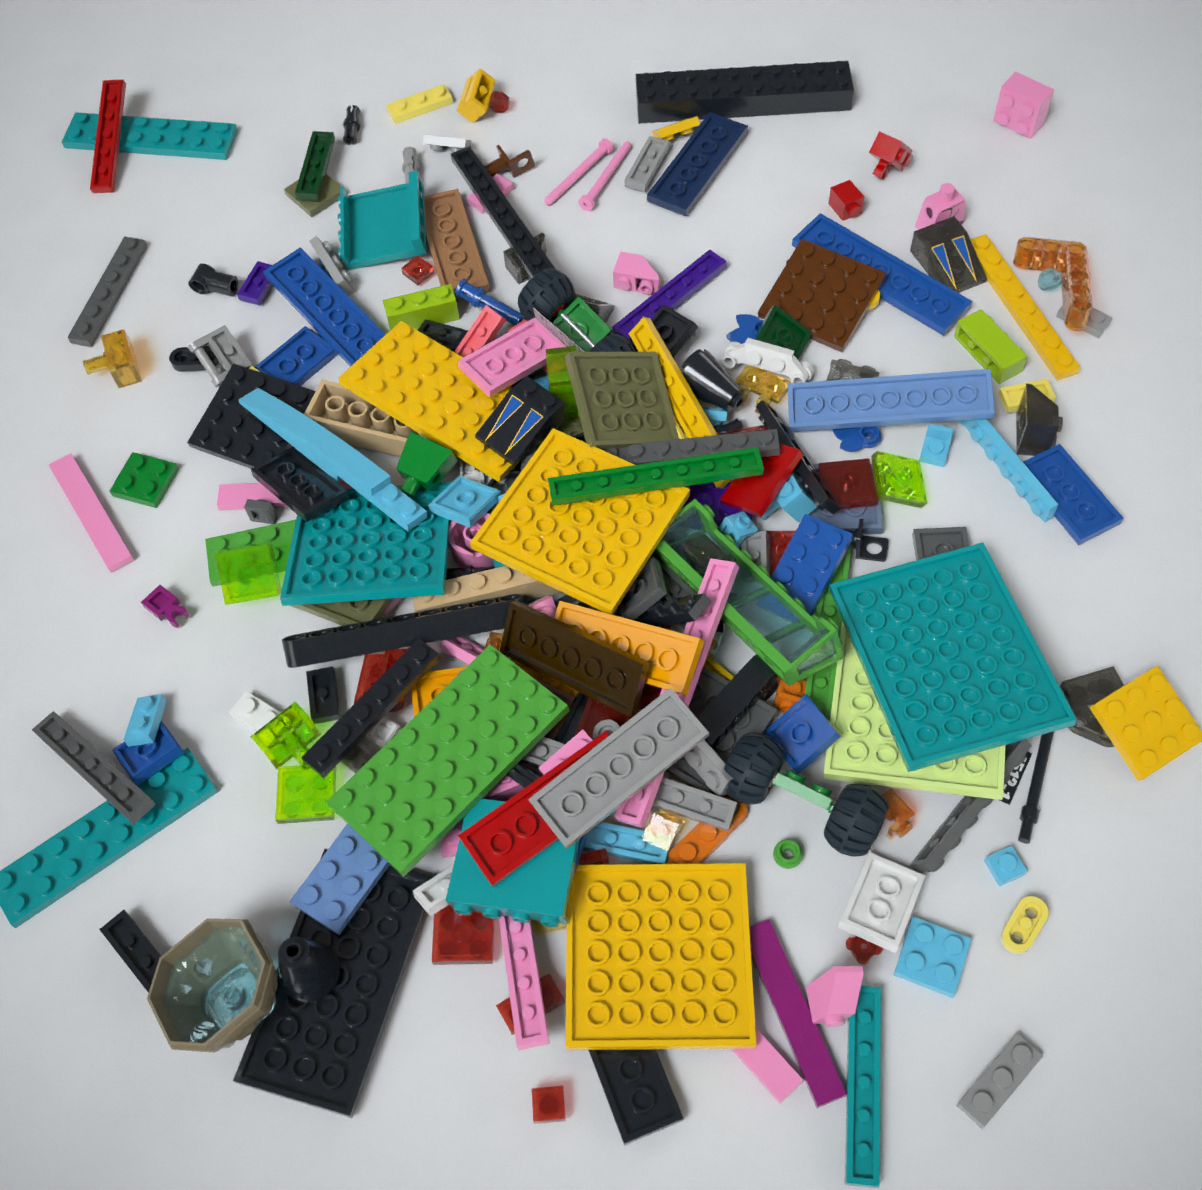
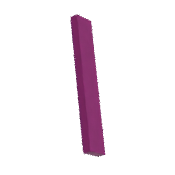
[749,919,847,1108]

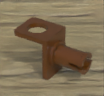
[484,145,535,178]

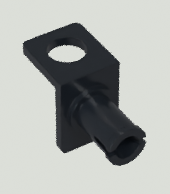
[843,519,889,562]

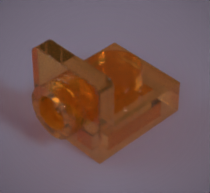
[882,788,915,840]

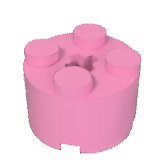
[449,513,494,568]

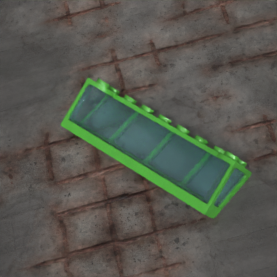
[653,499,844,686]

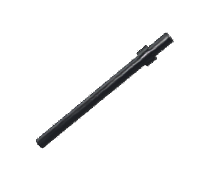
[1018,731,1054,844]

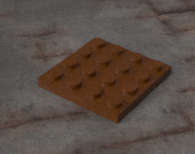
[758,239,886,353]

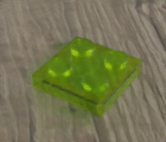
[871,451,927,508]
[275,765,336,824]

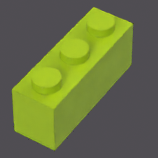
[383,284,460,330]
[954,309,1027,384]

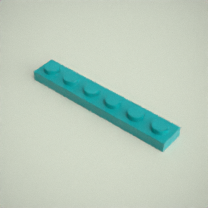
[845,986,881,1188]

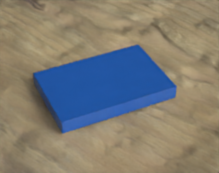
[254,326,338,386]

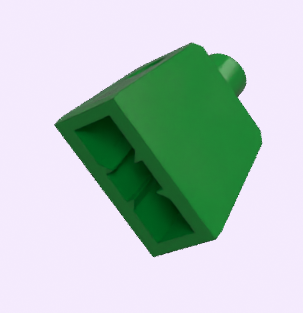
[396,432,458,498]

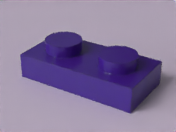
[237,261,272,306]

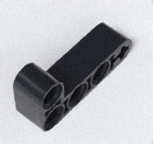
[697,654,780,749]

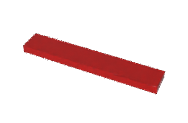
[90,79,126,193]

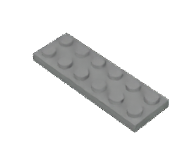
[528,688,709,849]

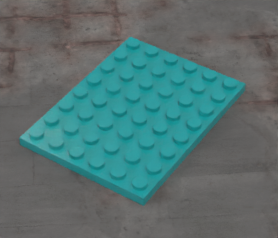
[829,542,1077,772]

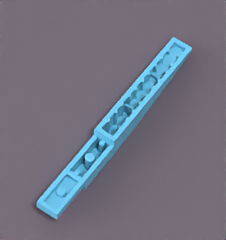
[239,388,427,531]

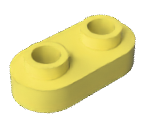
[1001,896,1049,954]

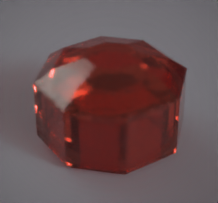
[489,91,510,113]

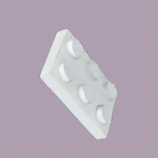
[838,852,925,953]

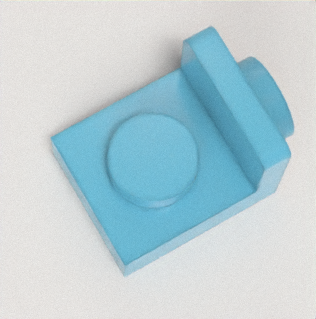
[919,424,954,467]
[719,512,758,556]

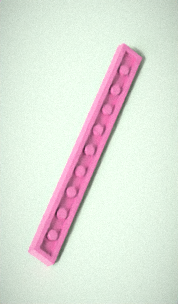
[614,558,739,828]

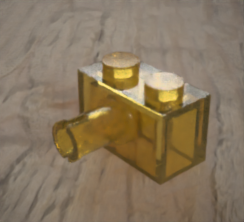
[83,329,142,388]

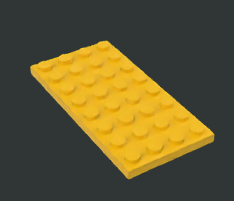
[339,321,521,483]

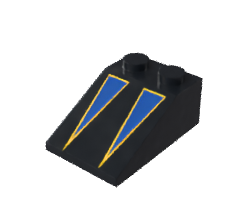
[475,376,566,466]

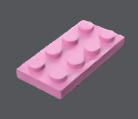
[458,317,566,398]

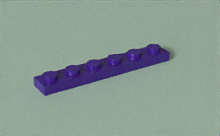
[612,250,727,342]

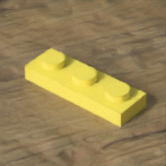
[386,84,453,124]

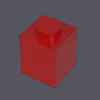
[828,180,864,221]

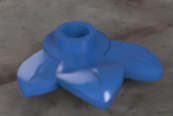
[726,314,764,344]
[832,426,881,452]

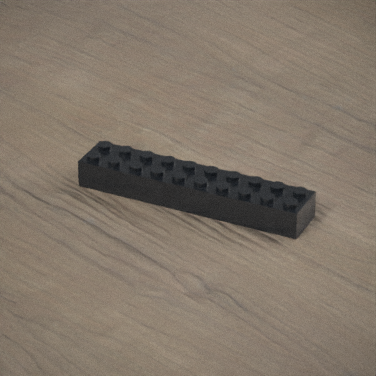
[635,61,854,124]

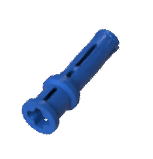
[454,278,524,326]

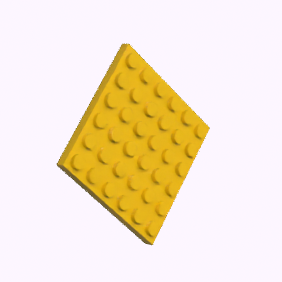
[470,428,690,615]
[566,863,756,1050]

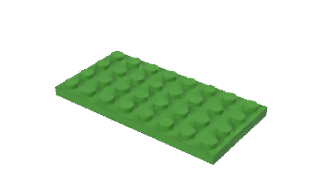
[326,644,570,877]

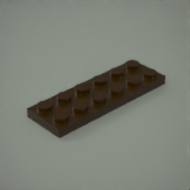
[499,601,650,717]

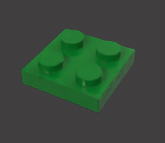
[109,452,179,508]

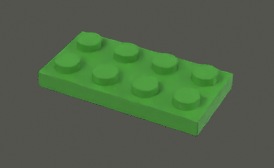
[205,520,296,587]

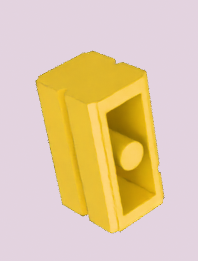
[457,69,496,123]

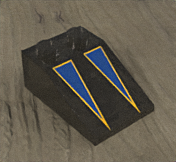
[910,216,987,293]

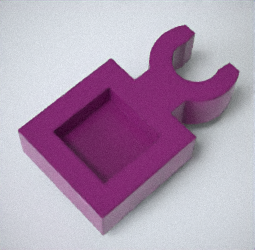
[141,585,189,628]

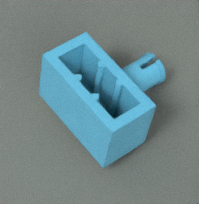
[761,471,817,522]

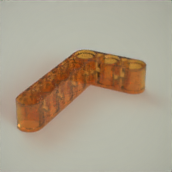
[1013,237,1093,331]

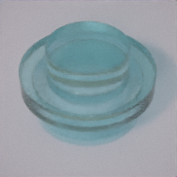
[1038,268,1062,291]

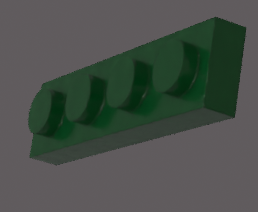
[295,131,335,201]

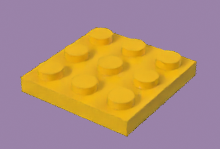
[1089,666,1202,781]

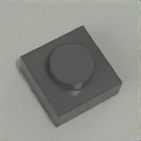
[244,499,278,524]

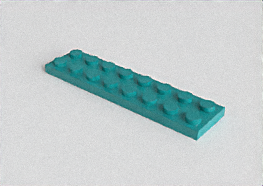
[62,112,238,160]
[0,747,218,928]

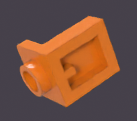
[772,678,807,713]

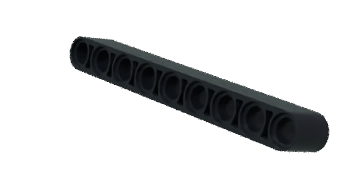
[282,594,524,668]

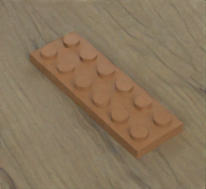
[424,189,490,299]

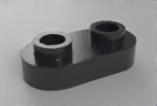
[169,346,219,372]

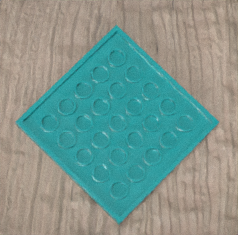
[280,482,452,606]

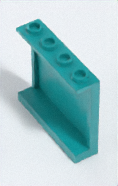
[338,170,427,270]
[445,799,580,927]

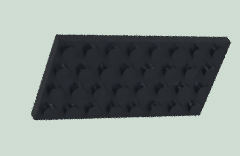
[233,849,433,1118]

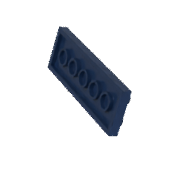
[647,112,748,216]

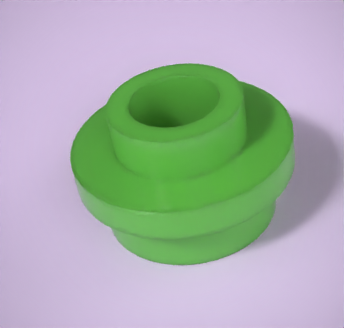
[773,839,803,869]

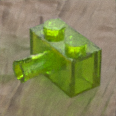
[250,701,321,770]

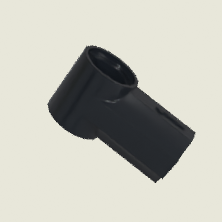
[188,263,239,296]

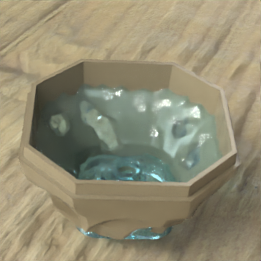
[147,918,278,1053]

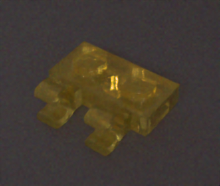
[736,365,791,415]

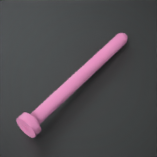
[544,138,613,205]
[578,142,631,211]

